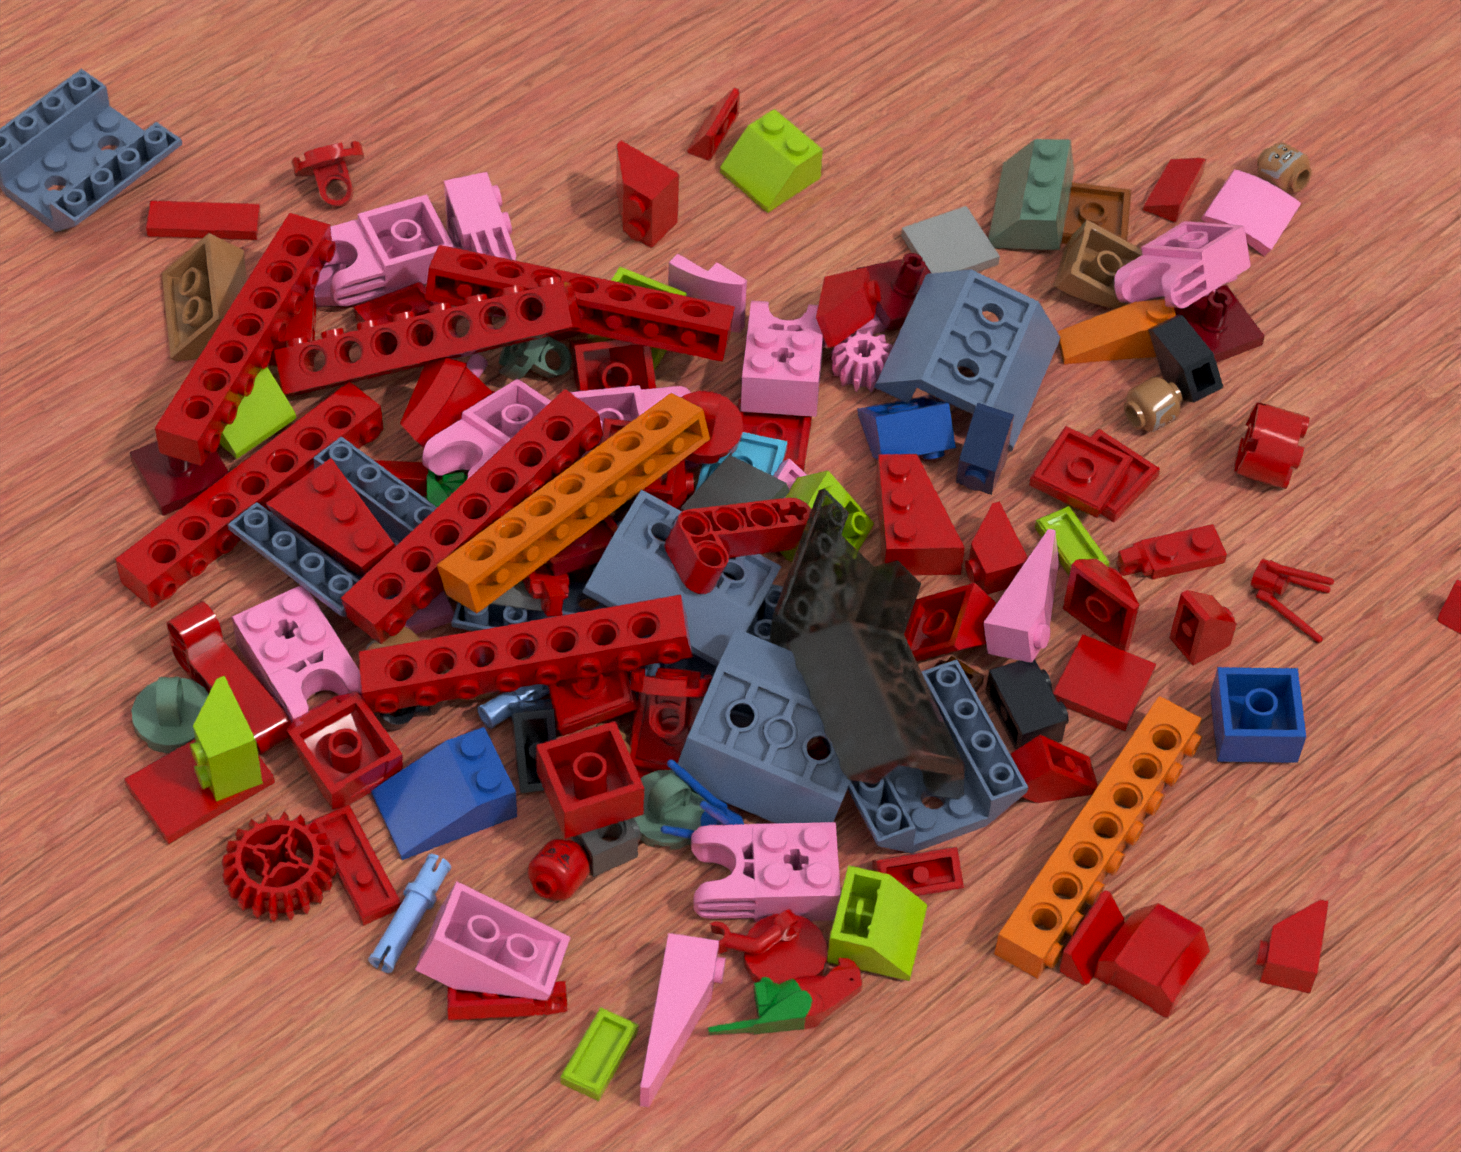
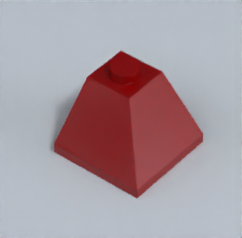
[569,337,656,392]
[1063,559,1139,652]
[895,582,997,666]

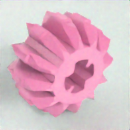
[832,329,893,392]

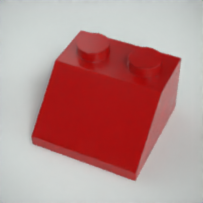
[616,140,679,248]

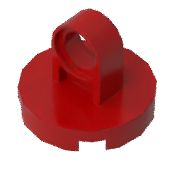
[291,141,365,208]
[681,390,743,464]
[630,668,712,739]

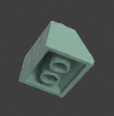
[988,139,1074,250]

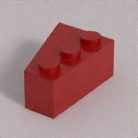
[875,454,965,576]
[266,458,396,577]

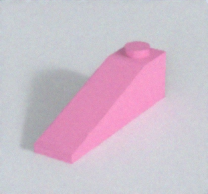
[984,529,1059,663]
[640,933,726,1107]

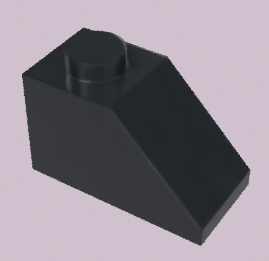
[510,699,557,793]

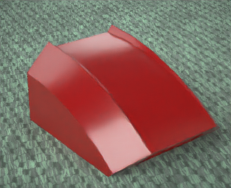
[400,358,495,472]
[286,692,403,809]
[1093,903,1210,1019]

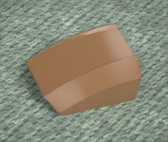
[1053,220,1142,309]

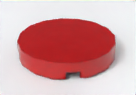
[744,914,828,984]

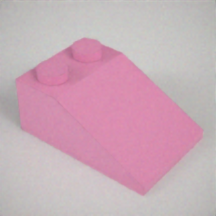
[415,881,570,1000]

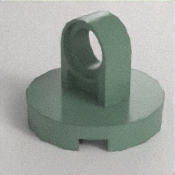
[498,337,572,381]
[132,677,209,754]
[634,770,705,850]

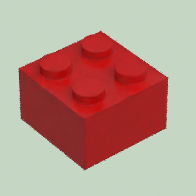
[536,721,644,839]

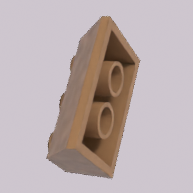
[162,233,247,361]

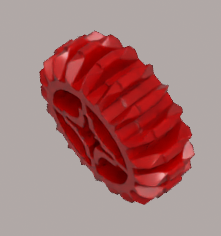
[222,811,336,922]

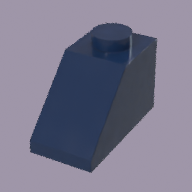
[956,403,1014,495]

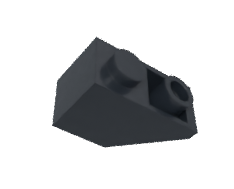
[1148,314,1224,403]

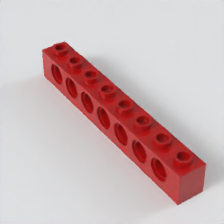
[155,213,336,466]
[425,245,735,362]
[274,277,582,396]
[115,381,384,609]
[341,389,603,644]
[359,595,692,713]

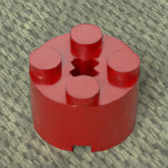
[1234,402,1310,489]

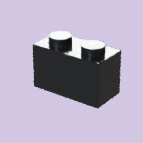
[985,659,1069,750]

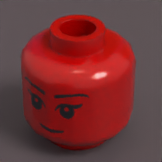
[527,839,590,901]

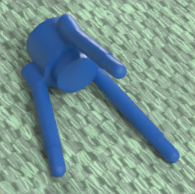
[661,760,744,839]

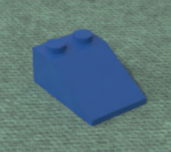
[371,727,517,860]

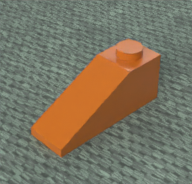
[1058,299,1176,364]

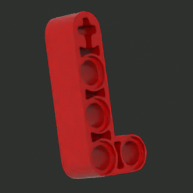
[664,497,813,594]
[167,601,292,756]

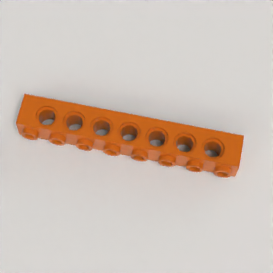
[437,393,710,613]
[994,696,1203,979]

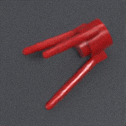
[1251,558,1334,643]

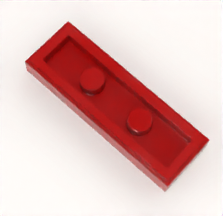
[146,200,261,240]
[311,805,401,926]

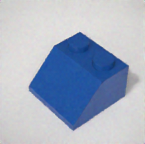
[857,395,956,460]

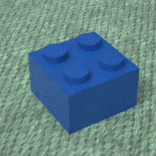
[1210,667,1306,763]

